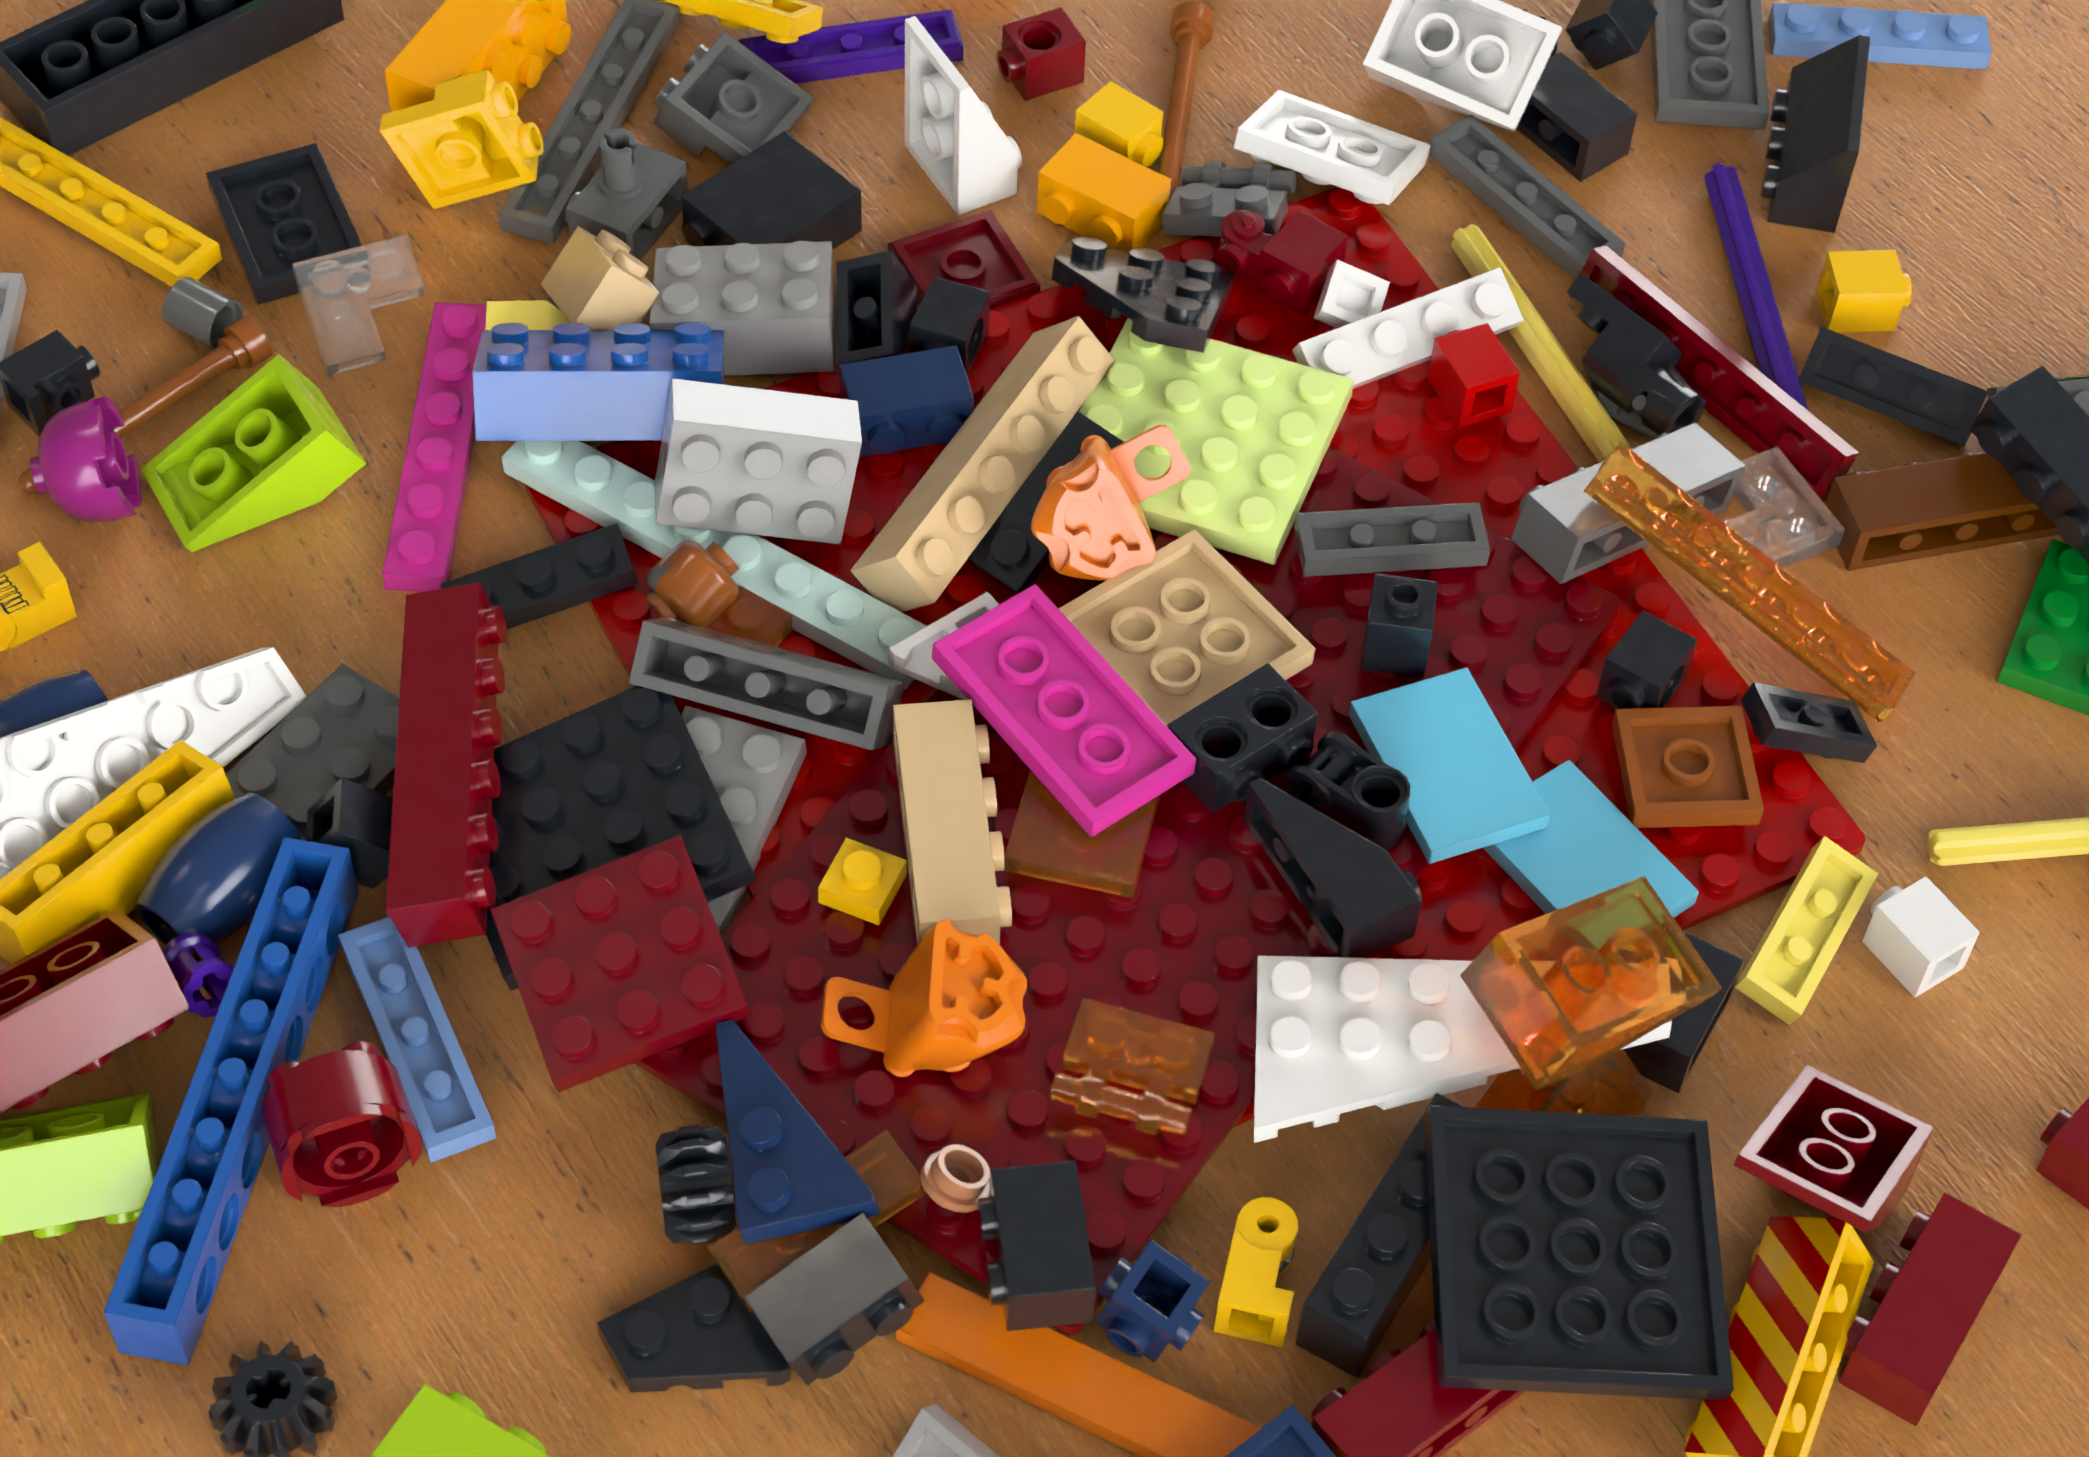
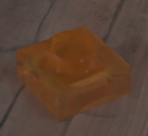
[705,587,792,647]

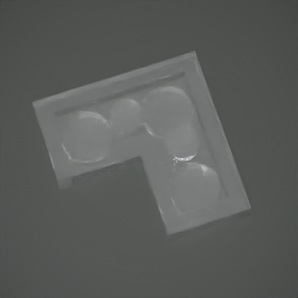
[292,235,424,376]
[1706,446,1845,585]

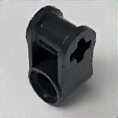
[1283,731,1411,850]

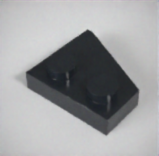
[597,1260,790,1393]

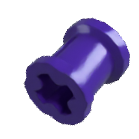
[162,932,234,1018]

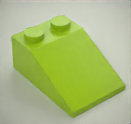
[141,354,366,552]

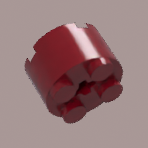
[262,1041,422,1207]

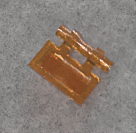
[1050,998,1215,1135]

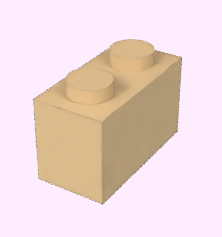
[541,226,660,330]

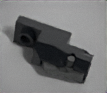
[1567,273,1706,440]

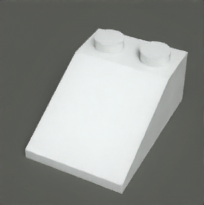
[1363,0,1563,132]
[905,16,1022,216]

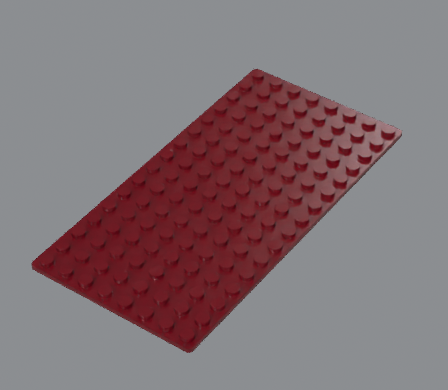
[634,447,1621,1334]

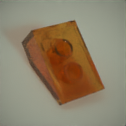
[1460,876,1721,1091]

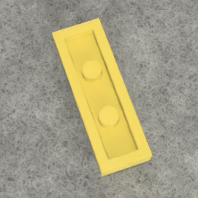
[1735,836,1879,1025]

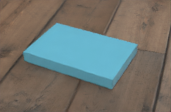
[1349,667,1551,864]
[1483,760,1699,964]

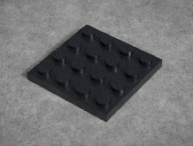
[486,675,757,991]
[1424,1105,1734,1400]

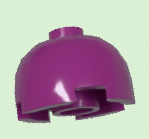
[30,396,142,523]

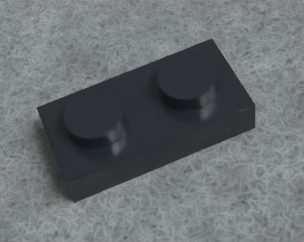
[1740,682,1877,763]

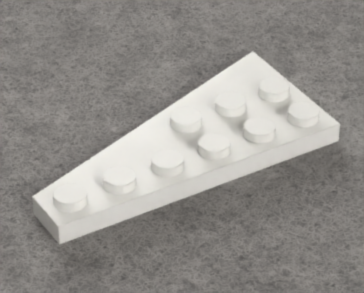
[0,647,307,879]
[1254,956,1672,1143]

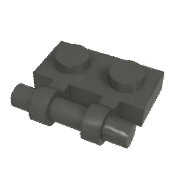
[1162,161,1296,237]

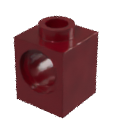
[997,7,1086,101]

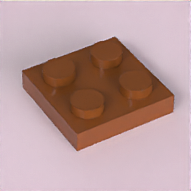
[1612,706,1764,828]

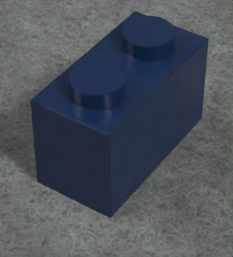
[840,345,974,457]

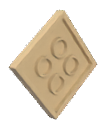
[1058,529,1315,726]

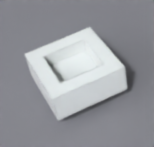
[1314,260,1390,328]

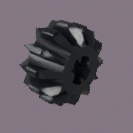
[655,1125,736,1245]
[209,1340,338,1457]

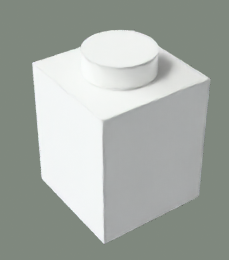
[1862,876,1980,998]

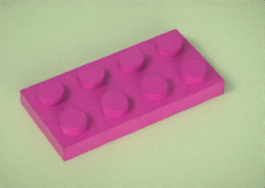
[932,584,1197,837]

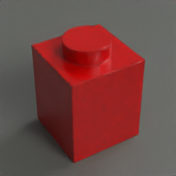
[1427,323,1520,428]

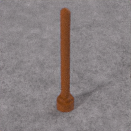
[1159,1,1215,200]
[18,315,272,494]

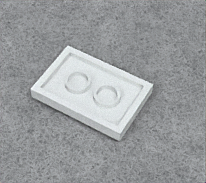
[1234,90,1431,205]

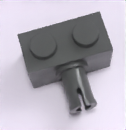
[565,128,688,261]

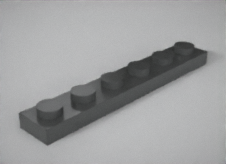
[499,0,680,244]

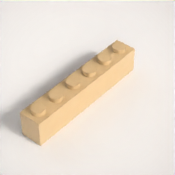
[850,316,1115,612]

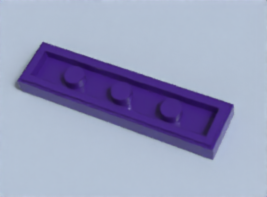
[739,9,964,84]

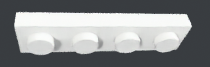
[1292,268,1524,389]

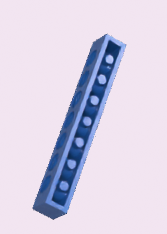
[104,837,359,1366]

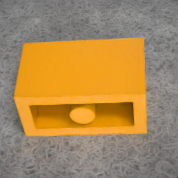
[1037,133,1171,252]

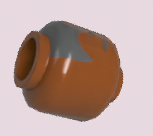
[645,540,739,628]

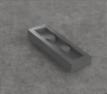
[1294,502,1490,577]

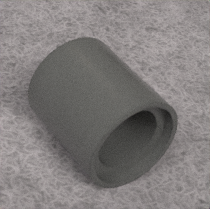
[162,277,243,349]

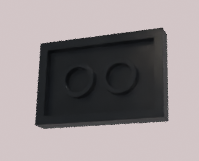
[206,143,370,305]

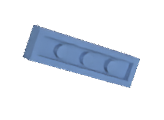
[1768,3,1992,69]
[338,917,496,1163]

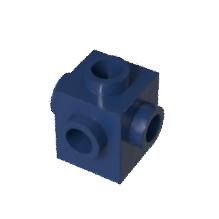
[1095,1240,1211,1363]

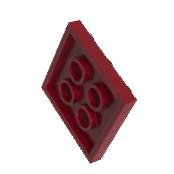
[490,835,752,1093]

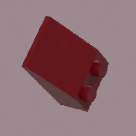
[1734,1065,1934,1232]

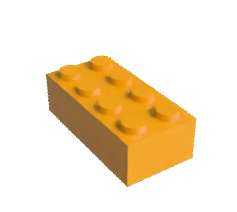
[385,0,571,112]

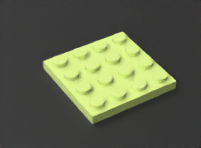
[1079,318,1354,565]

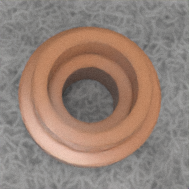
[920,1144,990,1213]

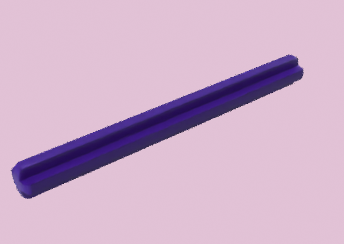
[1704,163,1809,411]

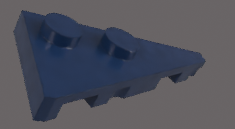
[715,1019,880,1245]

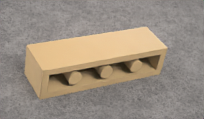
[893,699,1012,945]

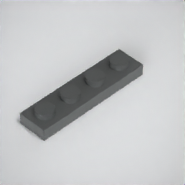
[1429,115,1625,280]

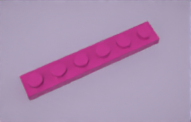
[382,302,487,592]

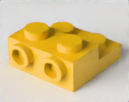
[379,69,544,209]

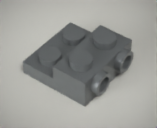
[654,32,814,164]

